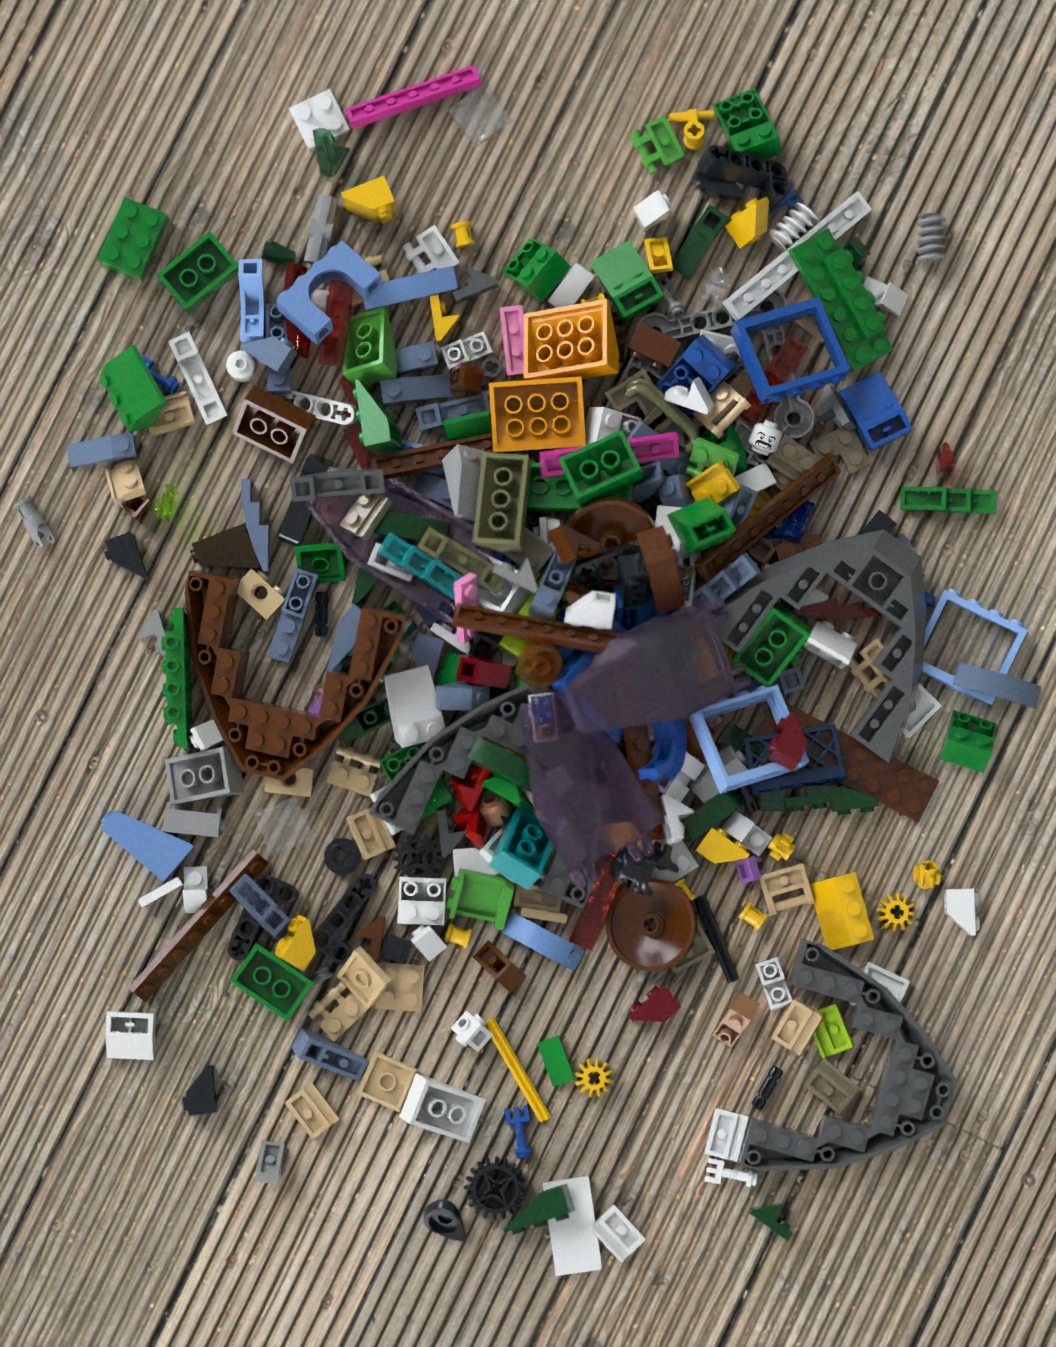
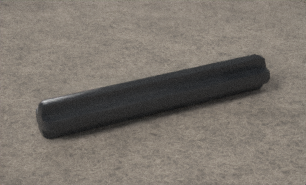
[694,895,739,983]

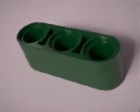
[680,790,743,843]

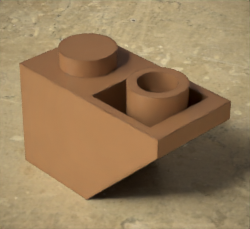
[712,992,760,1048]

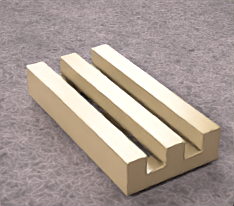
[521,907,568,924]

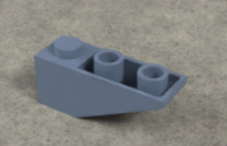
[528,549,578,620]
[327,604,361,672]

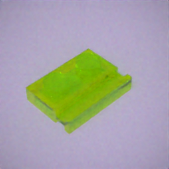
[154,484,179,524]

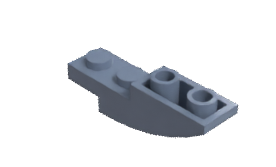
[265,303,292,395]
[267,568,318,664]

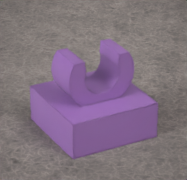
[735,856,765,884]

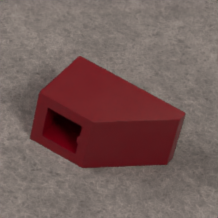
[456,655,514,689]
[768,712,808,771]
[628,985,682,1022]

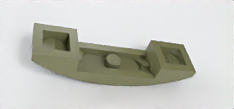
[417,527,506,595]

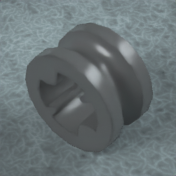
[481,357,502,379]
[312,965,335,984]

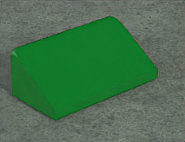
[537,1035,575,1087]

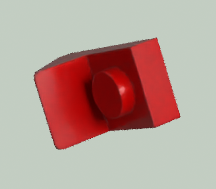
[450,764,490,812]
[453,796,487,847]

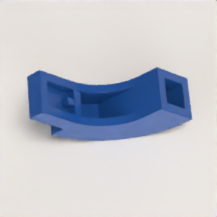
[637,711,687,781]

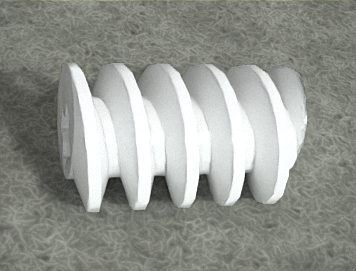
[769,203,819,252]

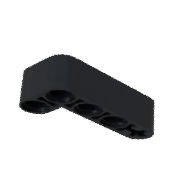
[697,145,789,209]
[278,453,333,546]
[313,874,377,964]
[227,875,298,961]

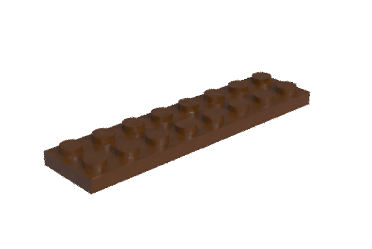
[754,703,939,822]

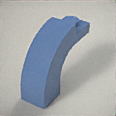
[501,911,585,971]

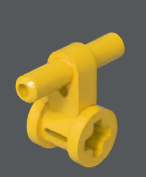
[669,109,715,151]

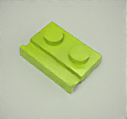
[813,1003,855,1059]

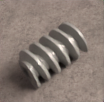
[917,213,946,262]

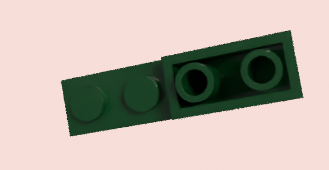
[783,785,879,816]

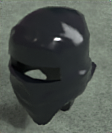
[611,841,679,897]

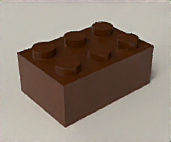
[231,385,316,464]
[636,525,687,613]

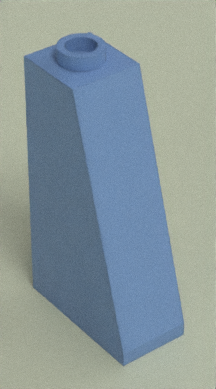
[100,810,195,882]

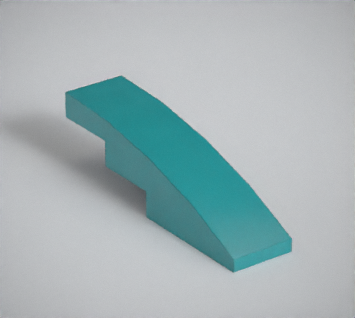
[377,533,462,600]

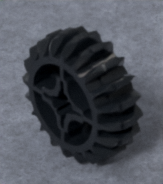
[464,1156,527,1220]

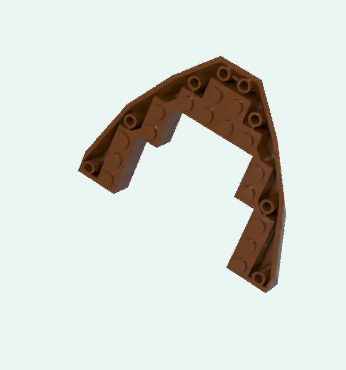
[184,570,414,781]

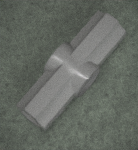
[304,194,339,265]

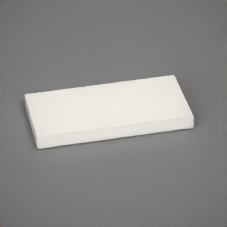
[543,1176,602,1276]

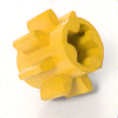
[767,832,796,861]
[913,860,941,889]

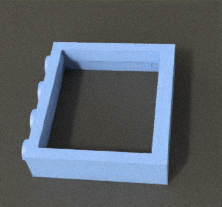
[922,589,1028,706]
[689,685,809,794]

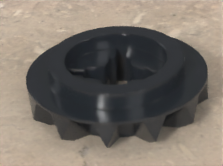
[324,838,361,875]

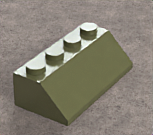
[473,452,532,553]

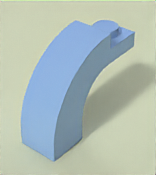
[239,259,265,342]

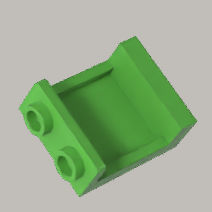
[445,868,514,930]

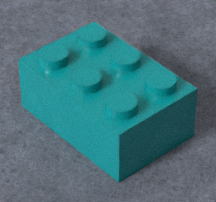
[489,806,560,890]

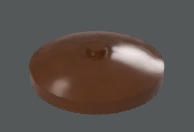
[568,497,656,587]
[606,878,698,972]

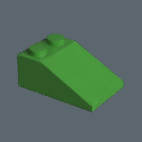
[343,306,397,387]

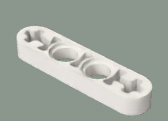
[275,390,357,425]

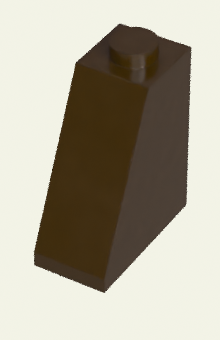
[190,524,262,570]

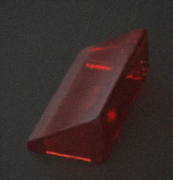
[935,442,956,475]

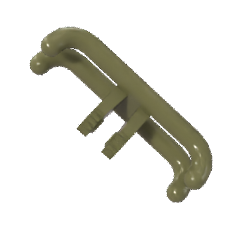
[625,378,700,454]

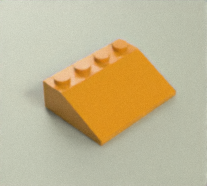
[524,299,619,380]
[489,376,586,453]

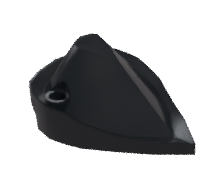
[423,1199,466,1242]

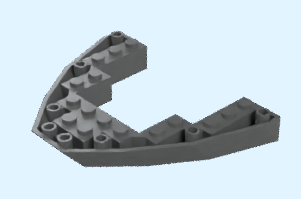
[699,529,926,763]
[368,681,600,909]
[737,938,957,1171]

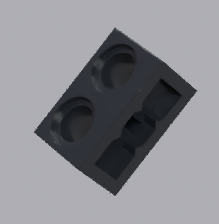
[468,631,504,660]

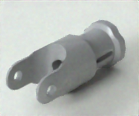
[13,496,55,549]

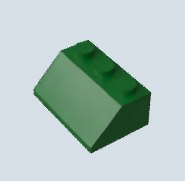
[99,345,166,433]
[558,429,644,507]

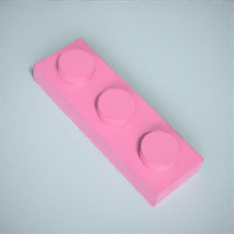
[499,305,524,377]
[454,573,479,644]

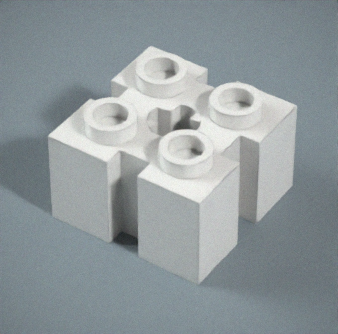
[652,744,705,802]

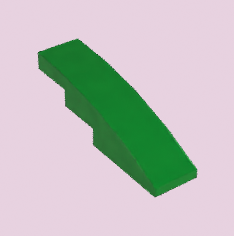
[900,487,997,514]

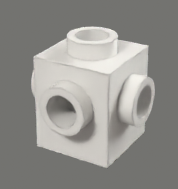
[451,1011,493,1052]

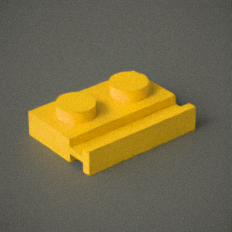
[685,460,741,504]

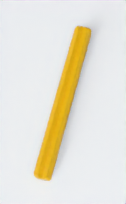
[484,1018,550,1122]

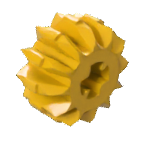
[876,892,916,932]
[574,1058,614,1098]

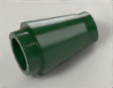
[261,240,296,265]

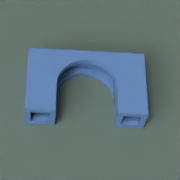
[276,241,383,345]

